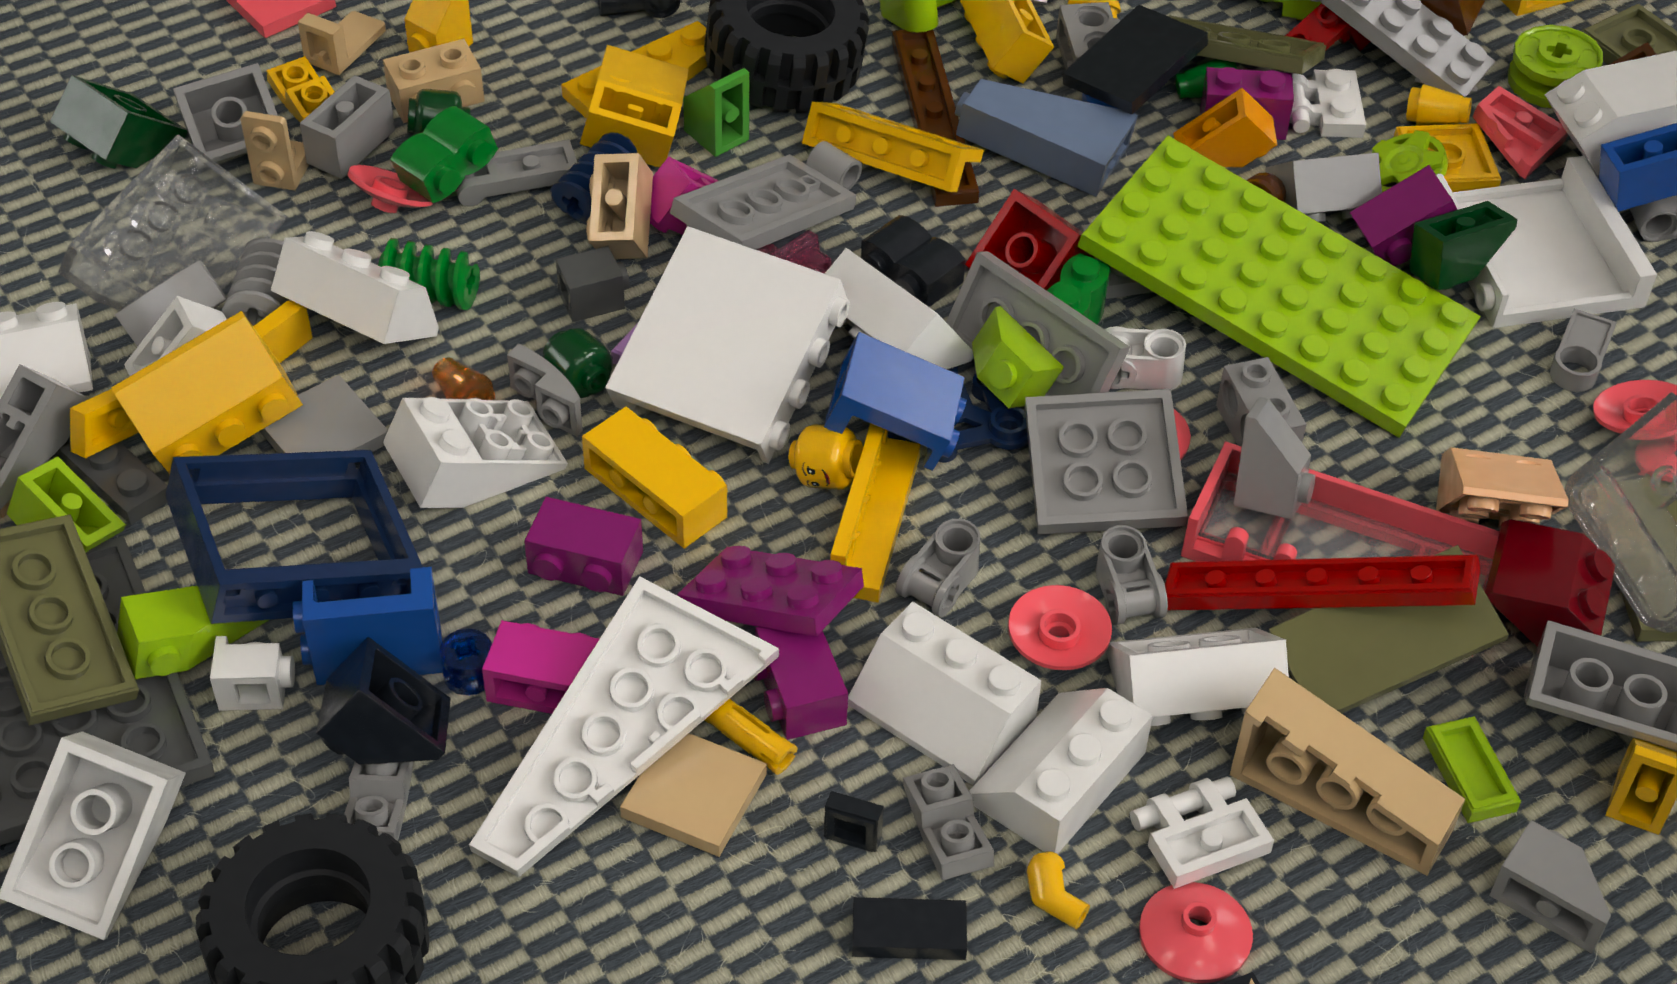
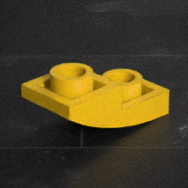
[267,56,335,122]

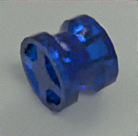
[440,628,492,696]

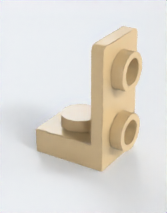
[298,11,386,75]
[240,111,309,191]

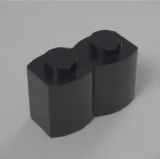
[861,215,966,307]

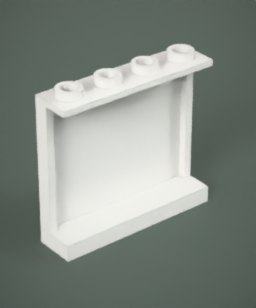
[1436,156,1657,328]
[605,226,849,464]

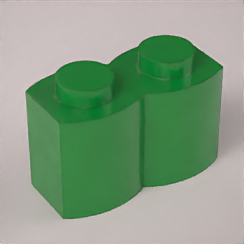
[390,106,498,203]
[1047,253,1110,324]

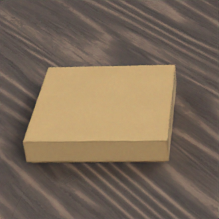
[620,733,767,857]

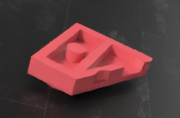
[1472,86,1568,179]

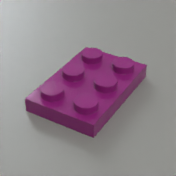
[677,546,864,637]

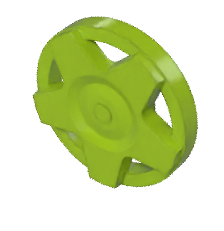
[1372,130,1448,193]

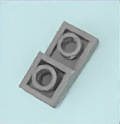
[115,260,227,347]
[507,343,583,437]
[344,762,414,841]
[903,764,994,881]

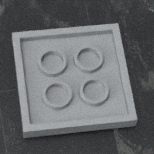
[1025,389,1188,535]

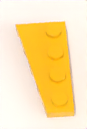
[561,21,708,119]

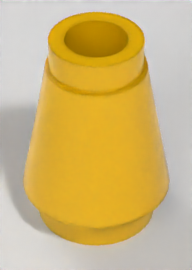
[1406,84,1472,126]

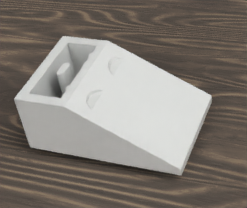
[383,397,568,508]

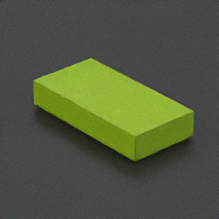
[1423,716,1521,823]

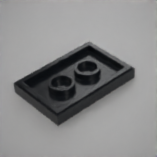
[1062,5,1208,114]

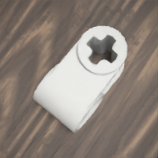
[1104,326,1186,390]

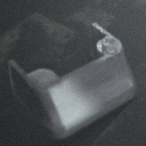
[1564,392,1677,633]

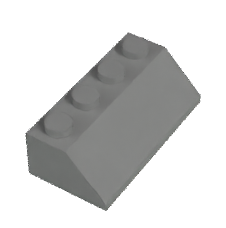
[1524,620,1677,750]

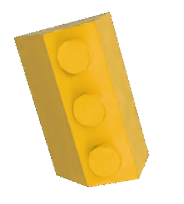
[111,311,303,474]

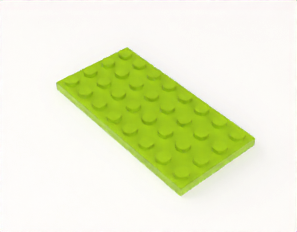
[1077,135,1481,438]

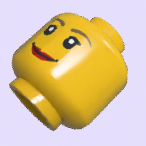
[788,424,863,490]

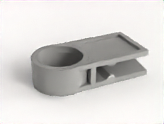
[1550,308,1617,392]

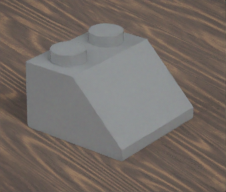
[173,63,278,166]
[1265,153,1382,222]

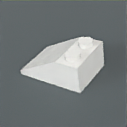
[1544,51,1677,176]
[0,731,186,940]

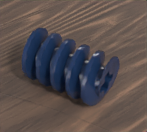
[550,132,637,225]

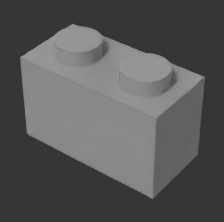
[300,75,395,179]

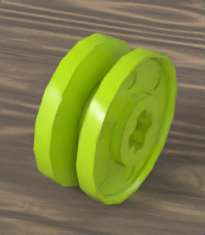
[1508,25,1603,108]

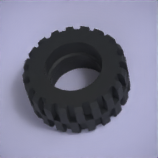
[704,0,869,113]
[196,813,430,984]

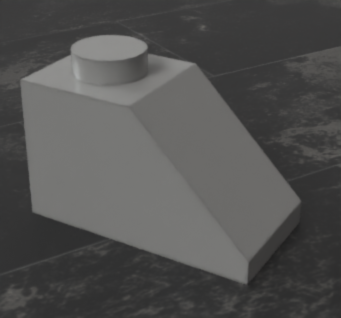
[1234,397,1316,519]
[1489,820,1611,954]

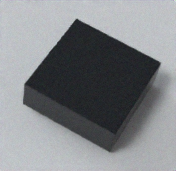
[824,791,884,852]

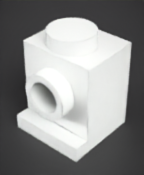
[210,636,295,711]

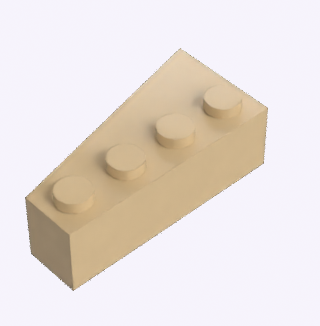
[1230,667,1465,876]

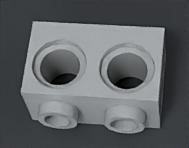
[1056,2,1120,90]
[1216,357,1307,446]

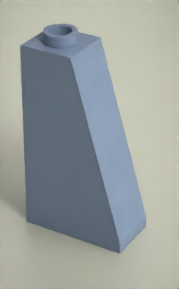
[955,79,1138,197]

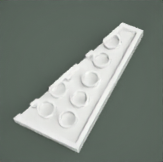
[469,576,779,877]

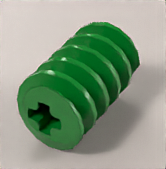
[378,238,480,310]

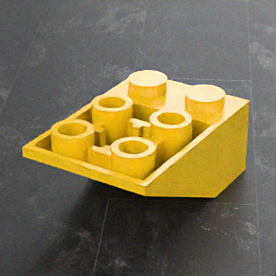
[580,45,689,168]

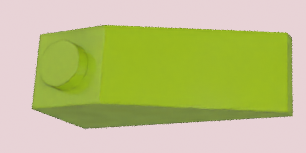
[117,586,269,679]

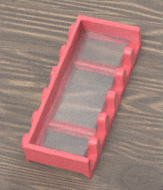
[1181,441,1500,656]

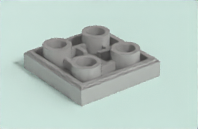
[260,375,388,453]

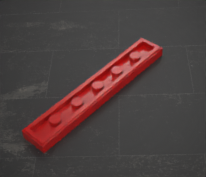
[1165,555,1481,610]

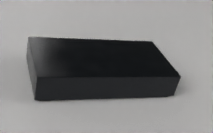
[852,897,967,960]

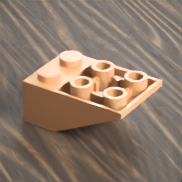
[1436,447,1569,528]

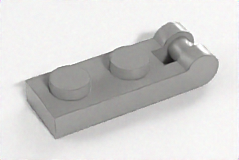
[456,139,577,206]

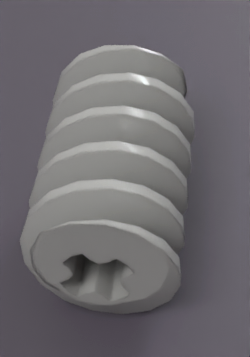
[222,237,288,326]

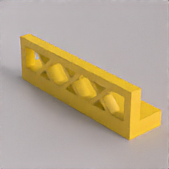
[802,101,984,192]
[830,423,921,603]

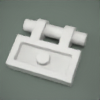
[1284,69,1366,138]
[1130,776,1274,889]

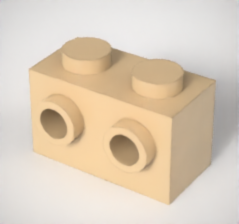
[383,39,485,123]
[586,153,653,259]

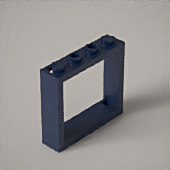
[165,450,423,624]

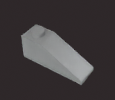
[0,364,90,510]

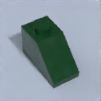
[1410,201,1518,291]

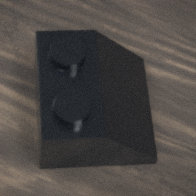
[316,637,451,765]

